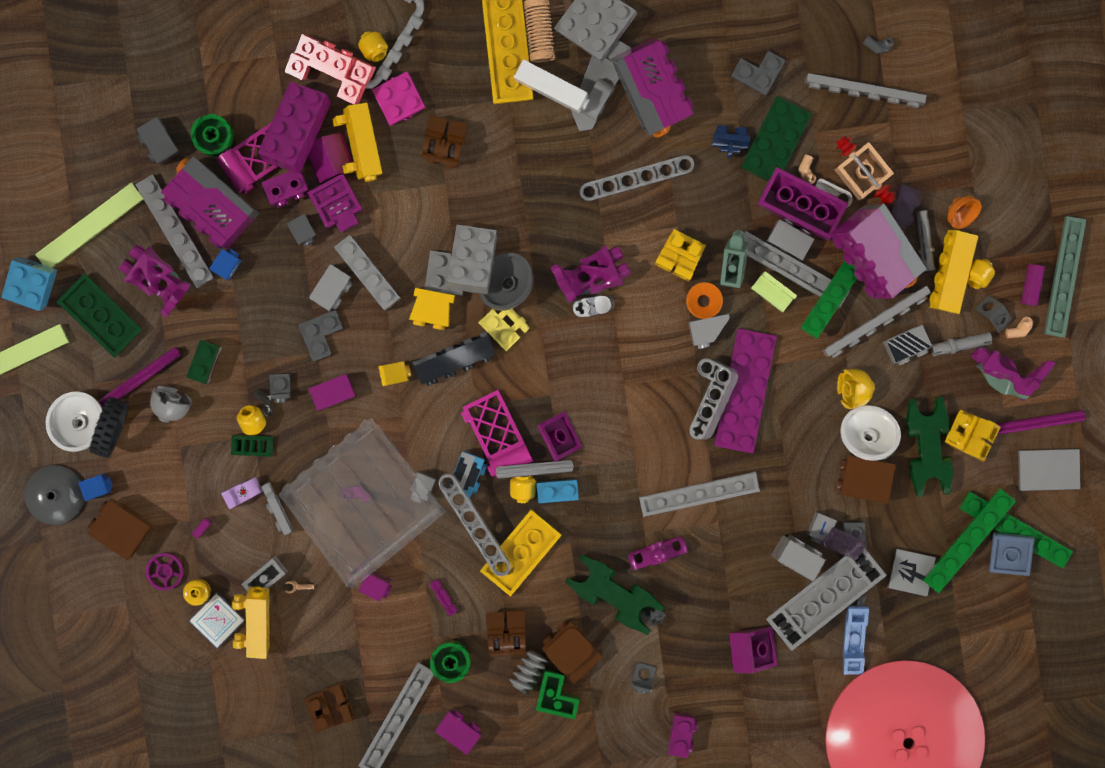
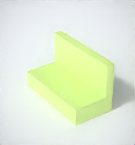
[751,271,797,312]

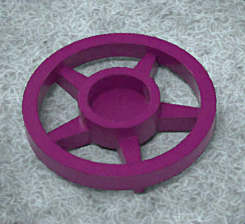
[146,553,184,590]

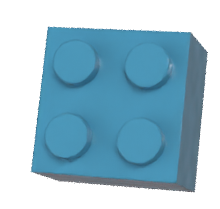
[1,257,57,311]

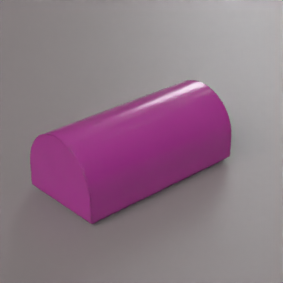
[1021,264,1045,307]

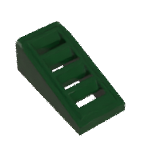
[231,435,274,457]

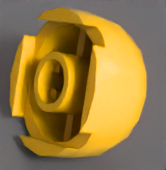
[837,369,875,409]

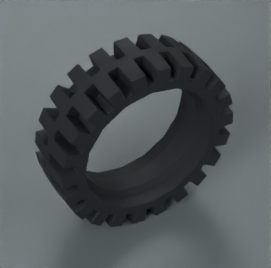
[90,397,129,458]

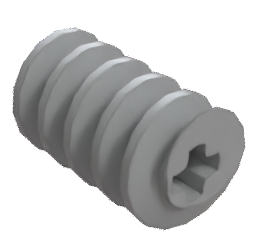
[509,651,550,695]

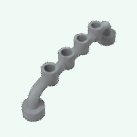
[366,0,424,89]

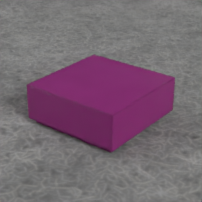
[192,517,213,539]

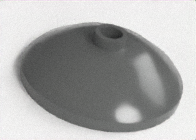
[479,253,534,311]
[25,465,85,525]

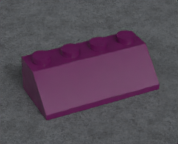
[756,167,848,241]

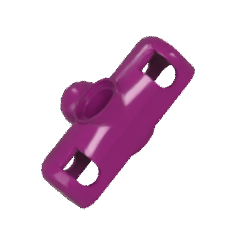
[628,536,688,570]

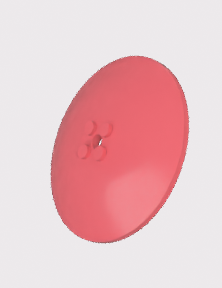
[825,660,985,768]

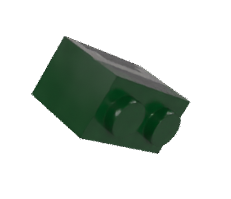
[186,340,222,384]

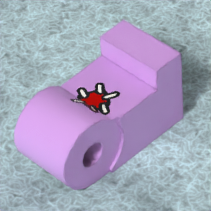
[221,477,263,509]

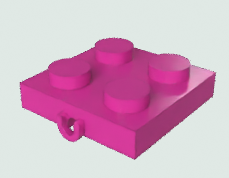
[372,72,426,126]

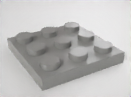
[554,0,638,62]

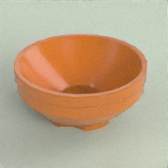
[947,196,981,229]
[686,283,723,319]

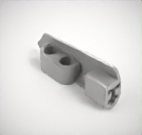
[571,40,631,131]

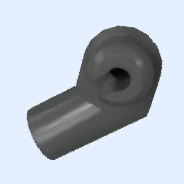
[862,35,894,54]

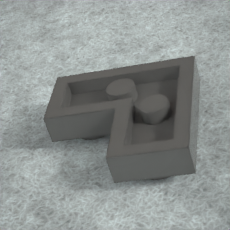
[731,51,786,96]
[298,310,343,362]

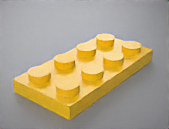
[480,510,562,597]

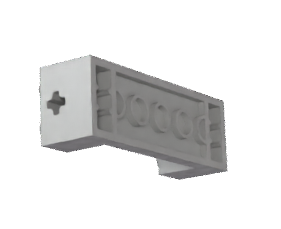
[765,544,887,651]

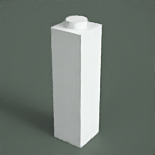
[514,59,590,114]

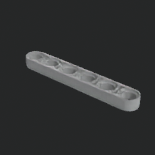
[580,155,694,201]
[439,473,511,576]

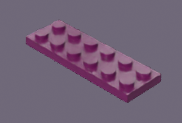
[714,329,777,453]

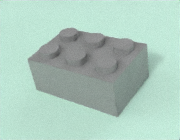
[447,225,497,295]
[771,534,826,581]

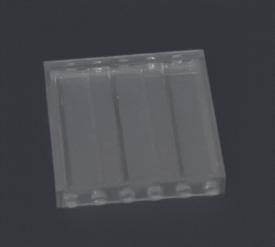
[278,418,446,589]

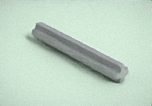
[496,460,574,478]

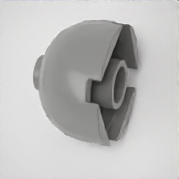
[150,385,192,422]

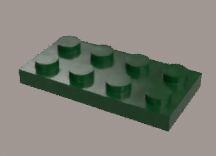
[740,96,812,182]
[57,273,143,358]

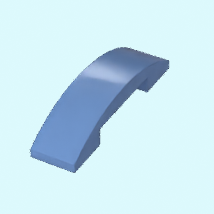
[843,606,869,675]

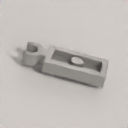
[261,482,294,535]

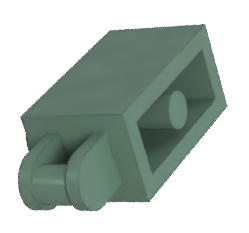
[720,230,749,288]

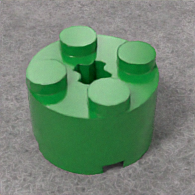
[191,114,235,157]
[430,640,471,683]

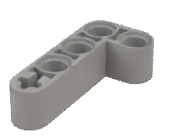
[690,359,738,440]

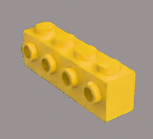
[929,230,978,314]

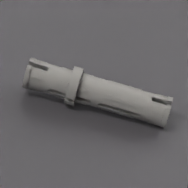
[915,210,936,272]
[931,332,992,357]

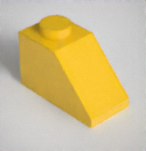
[379,361,412,386]

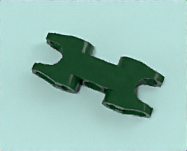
[905,396,953,497]
[565,554,666,635]

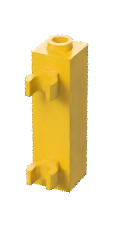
[332,103,382,182]
[232,587,269,659]

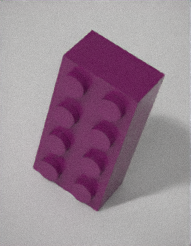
[258,82,331,174]

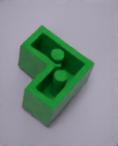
[536,668,580,719]

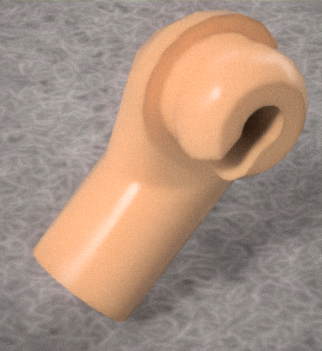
[798,154,816,184]
[1006,317,1033,339]

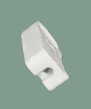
[815,179,852,208]

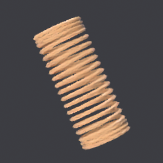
[524,0,556,62]

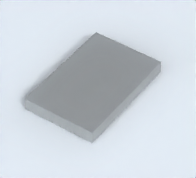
[1018,449,1080,491]

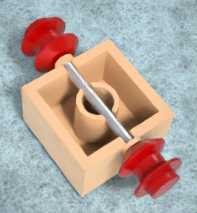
[834,136,896,205]

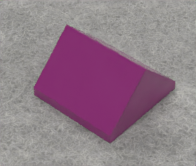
[308,132,353,184]
[537,411,582,461]

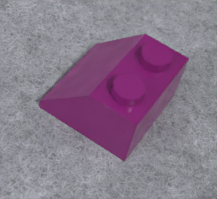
[729,626,777,673]

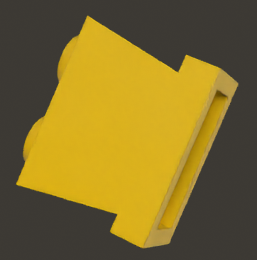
[409,288,455,330]

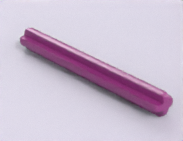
[98,347,182,409]
[997,410,1085,435]

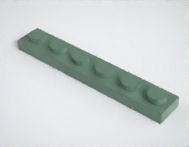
[1044,216,1086,338]

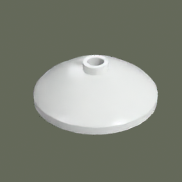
[46,392,102,452]
[840,406,901,461]

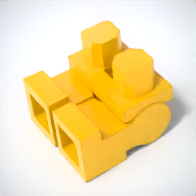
[654,229,706,282]
[945,410,1000,462]

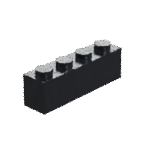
[412,332,496,387]

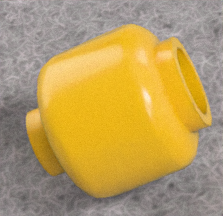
[358,31,388,62]
[967,259,995,289]
[237,405,266,435]
[510,476,536,503]
[183,578,211,606]

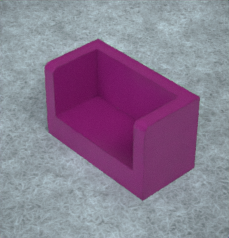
[309,374,356,411]

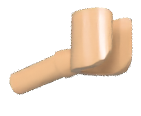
[285,580,314,593]

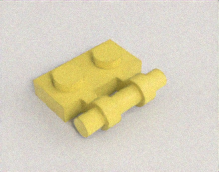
[478,309,530,351]

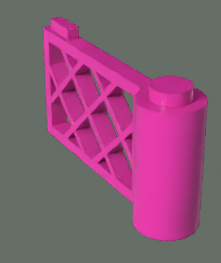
[216,123,278,194]
[461,390,533,479]

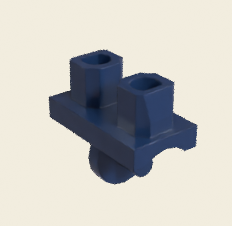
[712,125,750,158]

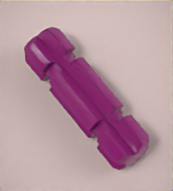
[430,579,457,616]

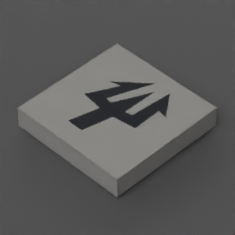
[887,549,936,596]

